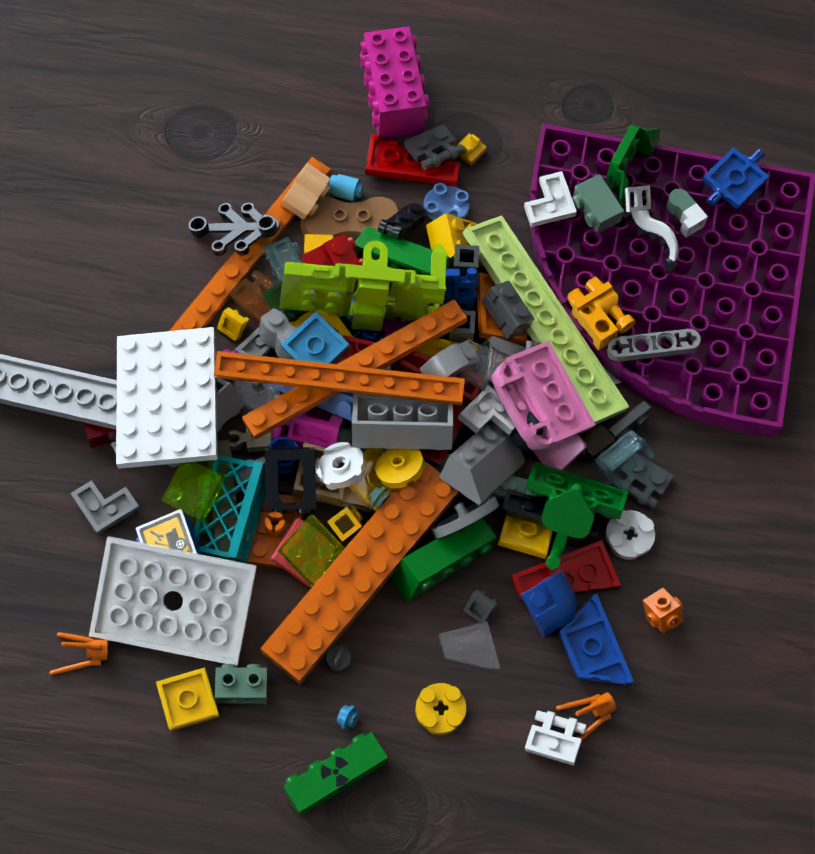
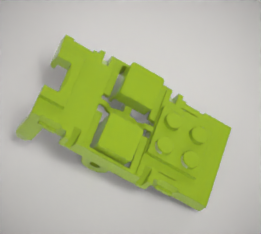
[280,241,447,331]

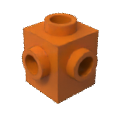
[643,588,683,634]

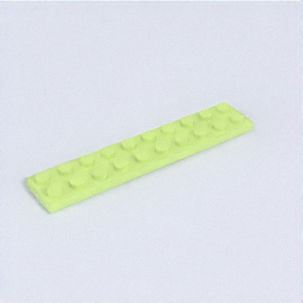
[462,215,629,424]

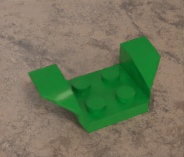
[605,125,660,208]

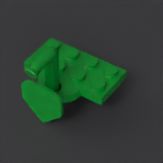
[525,461,628,570]

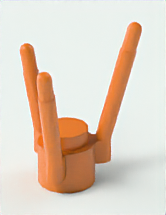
[49,632,108,675]
[556,692,616,741]

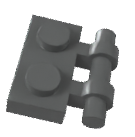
[404,124,465,170]
[611,451,674,509]

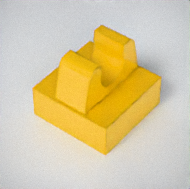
[458,134,486,166]
[217,307,249,342]

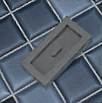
[609,401,651,443]

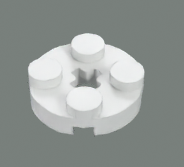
[315,442,366,490]
[605,510,655,560]

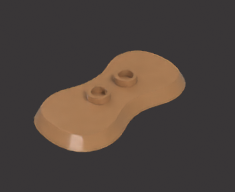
[300,196,401,239]

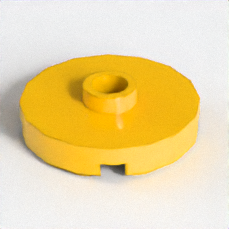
[375,448,425,488]

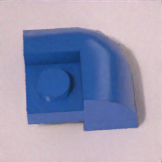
[520,569,577,638]

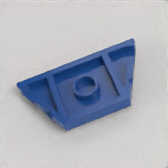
[559,594,634,685]

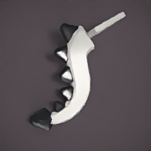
[625,185,678,273]

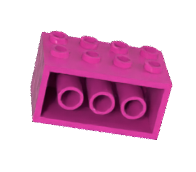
[360,26,429,139]

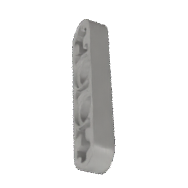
[607,329,701,362]

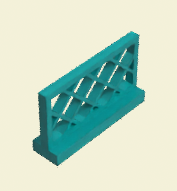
[194,455,266,564]

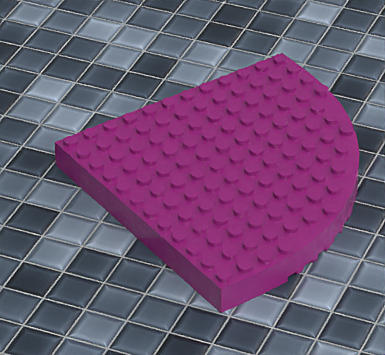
[529,124,815,438]

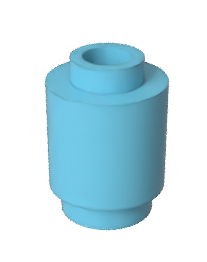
[328,174,364,202]

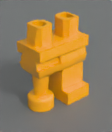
[567,276,636,351]

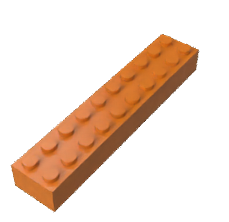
[260,461,459,685]

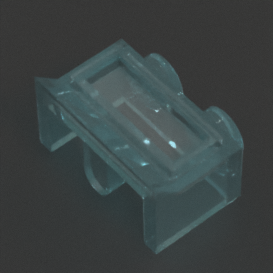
[262,237,303,281]
[595,430,655,487]

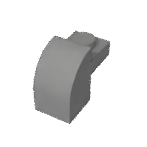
[420,340,481,377]

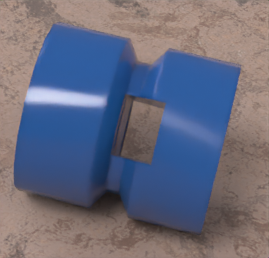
[268,437,300,478]

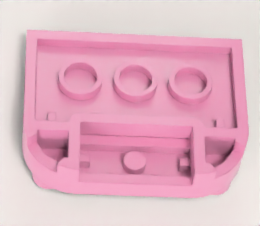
[491,341,596,450]

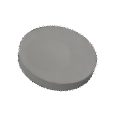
[431,496,499,539]

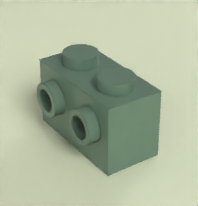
[572,174,624,234]
[215,664,268,704]

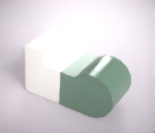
[666,189,708,238]

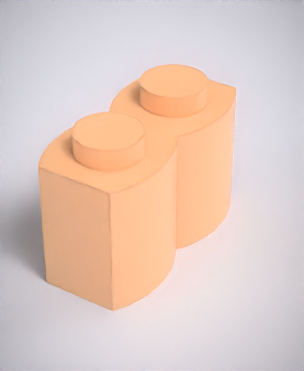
[280,163,331,220]

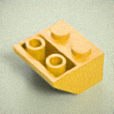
[426,213,483,269]

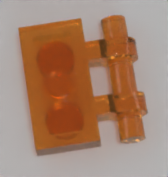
[229,270,274,325]

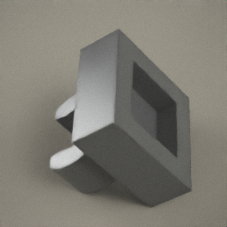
[463,590,497,625]

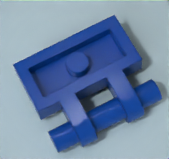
[440,268,479,309]

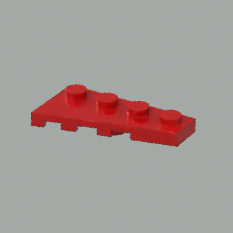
[365,133,460,187]
[510,540,621,600]

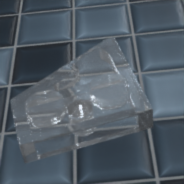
[438,621,500,670]

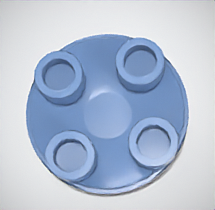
[424,183,470,221]

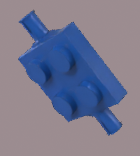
[702,147,769,210]

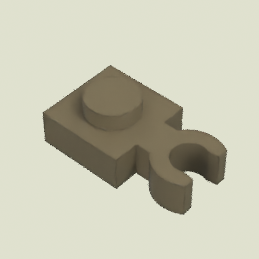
[229,427,272,453]

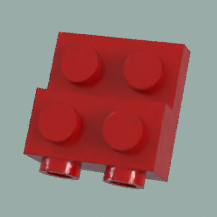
[301,233,363,283]

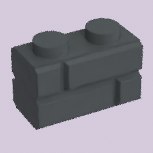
[482,281,535,340]

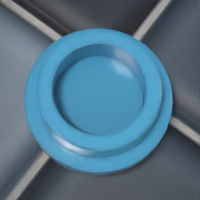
[337,705,359,730]

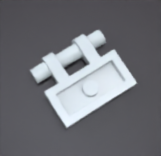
[525,710,587,766]

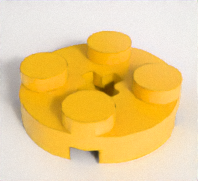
[415,683,466,735]

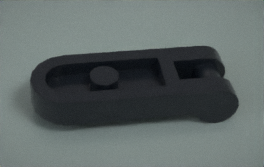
[378,203,426,240]

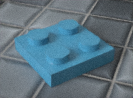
[281,311,350,364]

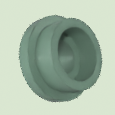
[368,486,391,509]

